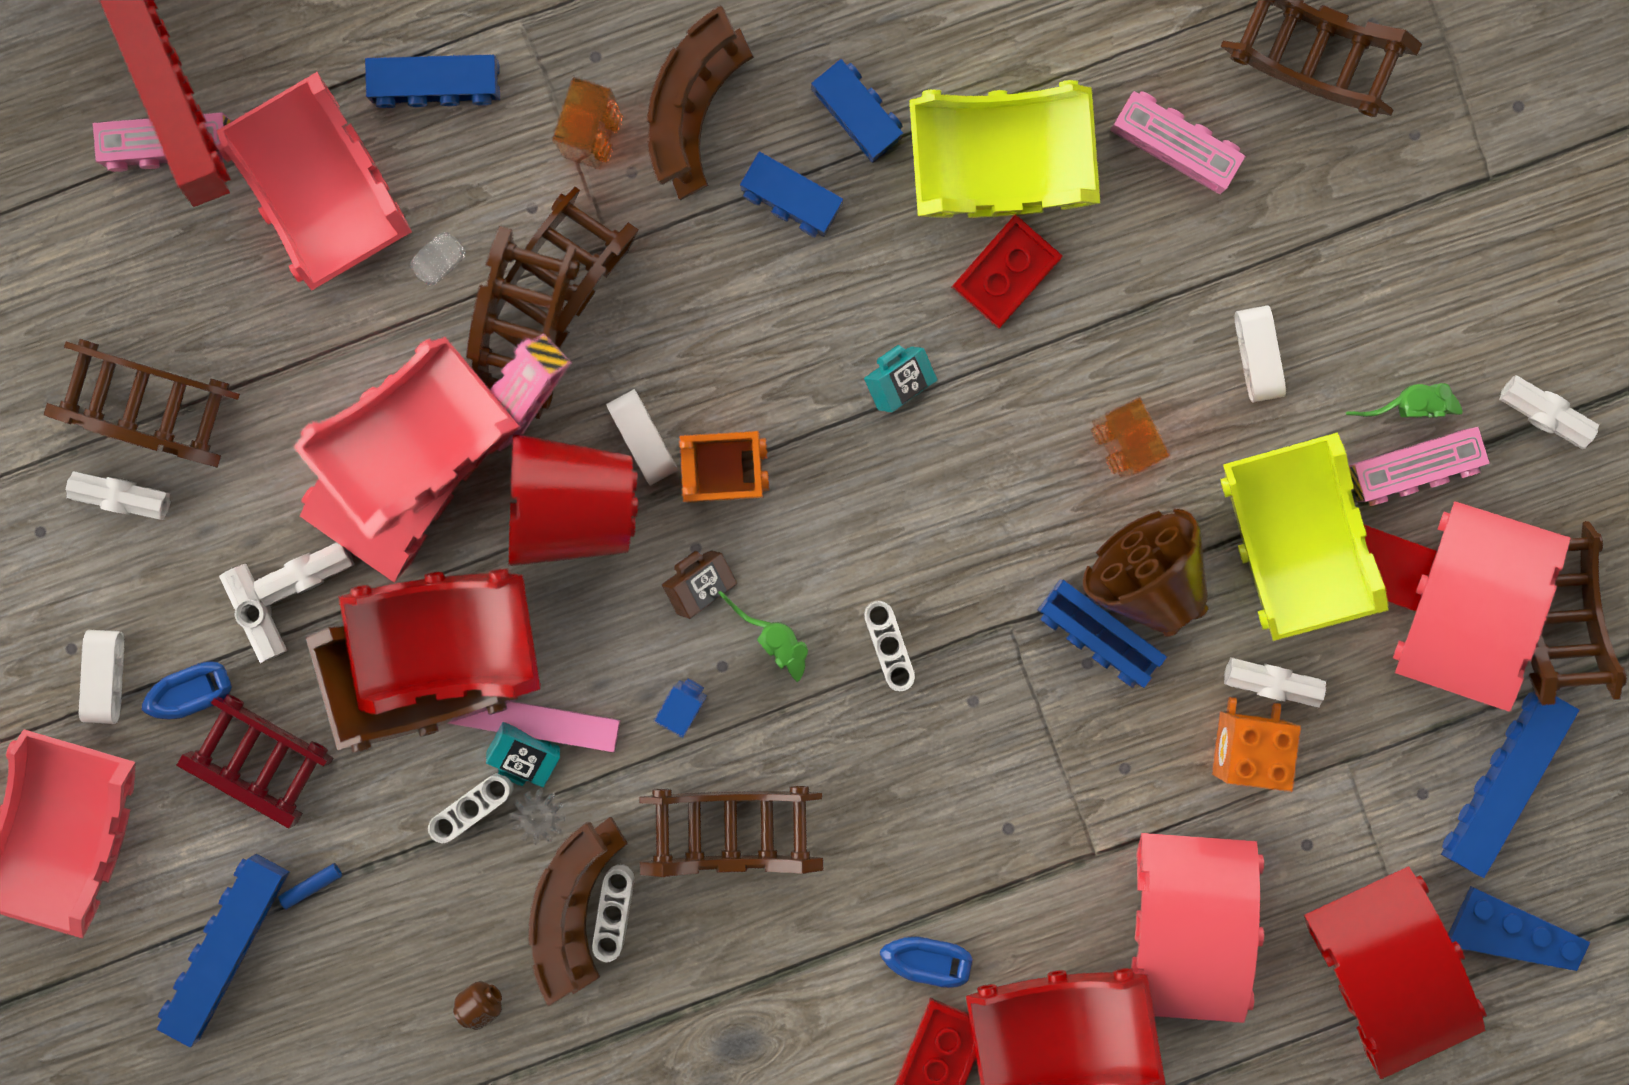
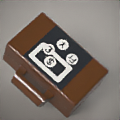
[662,550,737,619]

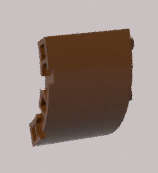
[306,626,518,754]

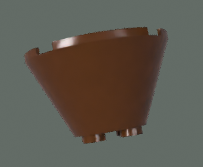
[1083,509,1209,637]

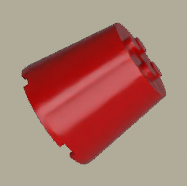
[509,435,638,566]

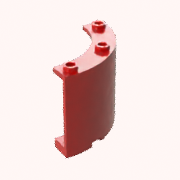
[339,569,541,714]
[1304,866,1487,1080]
[966,968,1166,1085]

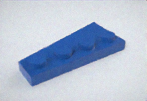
[1448,886,1590,971]

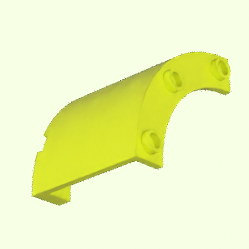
[909,80,1100,218]
[1220,433,1389,641]

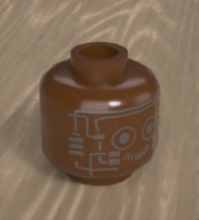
[453,981,502,1030]

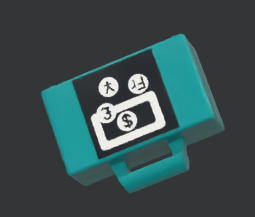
[864,345,937,412]
[486,722,560,787]

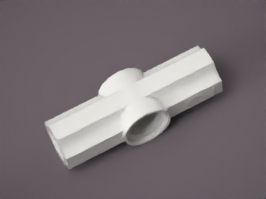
[1499,375,1599,449]
[65,471,171,520]
[253,542,354,607]
[219,564,287,663]
[1224,657,1326,708]

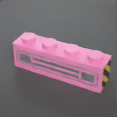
[1110,91,1245,194]
[93,113,231,172]
[490,334,571,451]
[1349,427,1490,506]

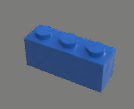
[811,59,903,163]
[740,151,843,238]
[654,678,707,737]

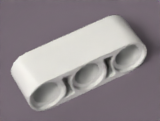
[1235,305,1286,402]
[606,389,678,486]
[864,600,915,691]
[79,630,124,724]
[428,773,514,843]
[592,865,634,962]

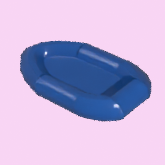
[142,661,232,719]
[880,937,973,988]

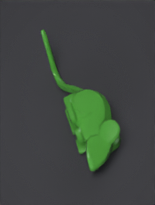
[1346,383,1463,418]
[718,591,808,682]

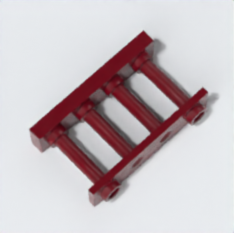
[176,694,334,829]

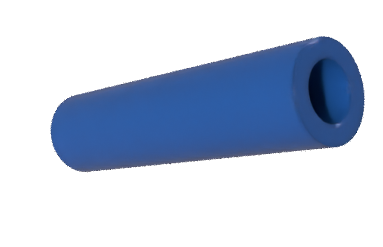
[278,863,342,910]

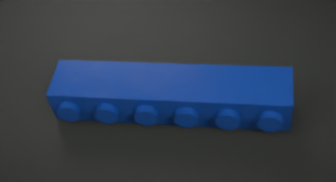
[1441,691,1580,878]
[156,854,290,1048]

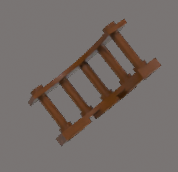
[1220,0,1422,117]
[647,5,754,200]
[494,187,639,351]
[466,226,580,419]
[44,339,240,468]
[1529,521,1627,705]
[639,786,823,877]
[529,817,628,1006]

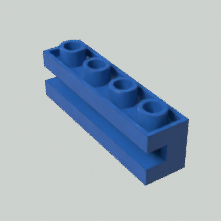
[365,55,500,108]
[1037,579,1167,688]

